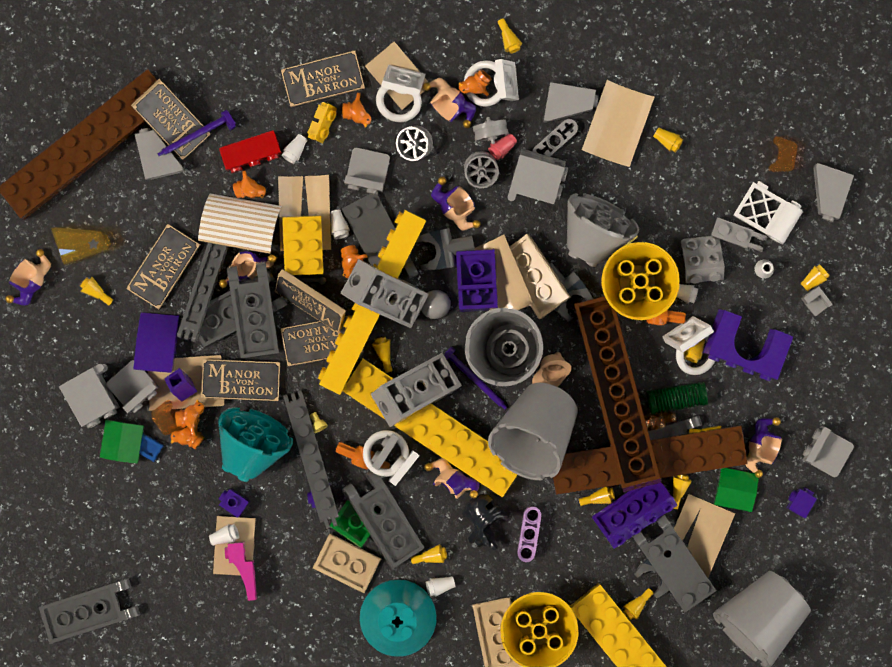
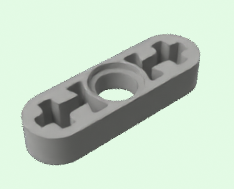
[532,119,578,157]

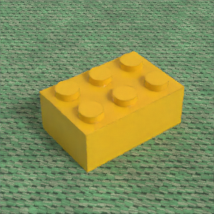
[282,215,323,275]

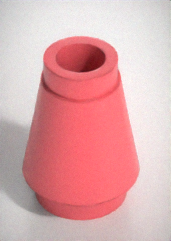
[488,134,517,160]

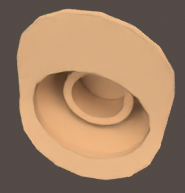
[532,352,571,387]

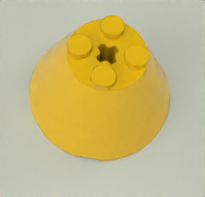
[602,242,679,320]
[500,592,578,667]

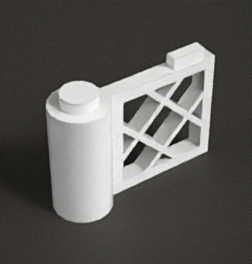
[734,181,803,244]

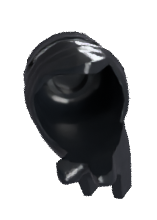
[462,494,510,550]

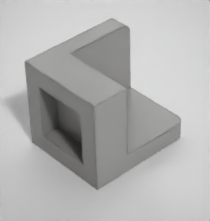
[801,286,833,316]

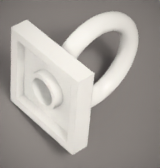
[464,59,519,107]
[376,65,425,122]
[662,316,715,375]
[363,430,419,486]

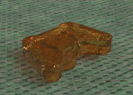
[768,136,797,172]
[151,400,186,435]
[644,411,677,430]

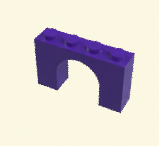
[703,309,793,381]

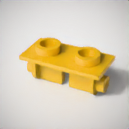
[307,102,337,144]

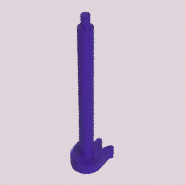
[157,110,236,156]
[443,346,507,410]

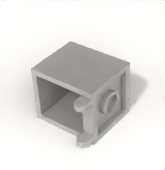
[508,149,568,204]
[59,364,120,428]

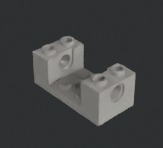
[340,259,429,328]
[371,353,462,427]

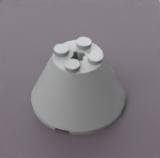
[567,193,639,267]

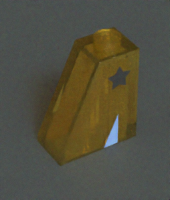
[51,227,111,266]

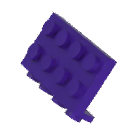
[592,483,677,549]

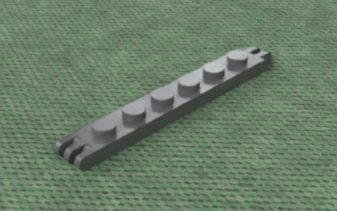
[177,242,229,342]
[283,390,339,529]

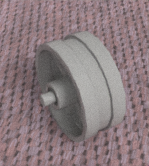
[473,117,509,144]
[396,125,433,161]
[464,151,499,188]

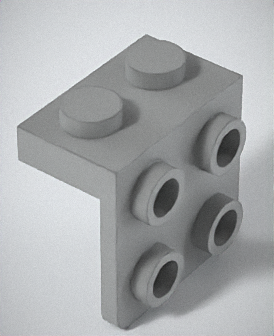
[344,148,390,195]
[681,236,725,284]
[106,360,159,413]
[802,426,854,477]

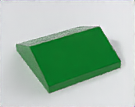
[100,420,144,464]
[714,468,759,512]
[330,500,377,548]

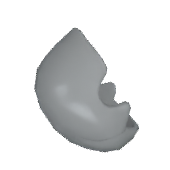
[421,290,451,319]

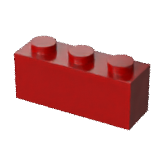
[219,130,282,173]

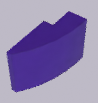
[456,250,498,312]
[133,313,179,373]

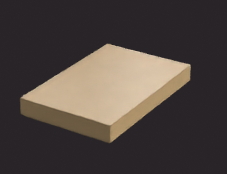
[365,42,429,110]
[213,516,256,575]
[313,534,381,593]

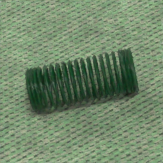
[647,381,708,415]

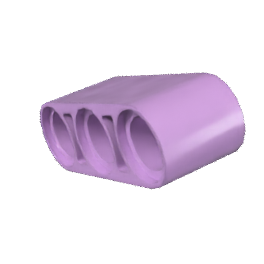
[517,506,541,562]

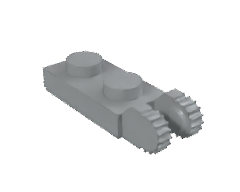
[711,217,767,252]

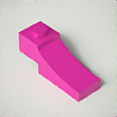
[225,541,257,601]

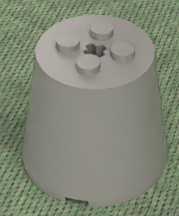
[465,308,543,386]
[488,383,578,480]
[713,571,811,667]

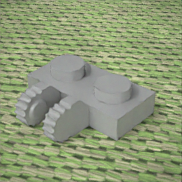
[371,434,399,470]

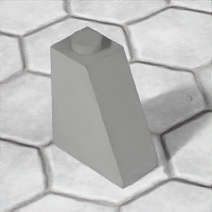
[543,82,598,123]
[135,128,185,181]
[814,163,854,222]

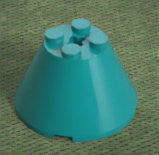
[219,407,293,482]
[360,579,436,656]

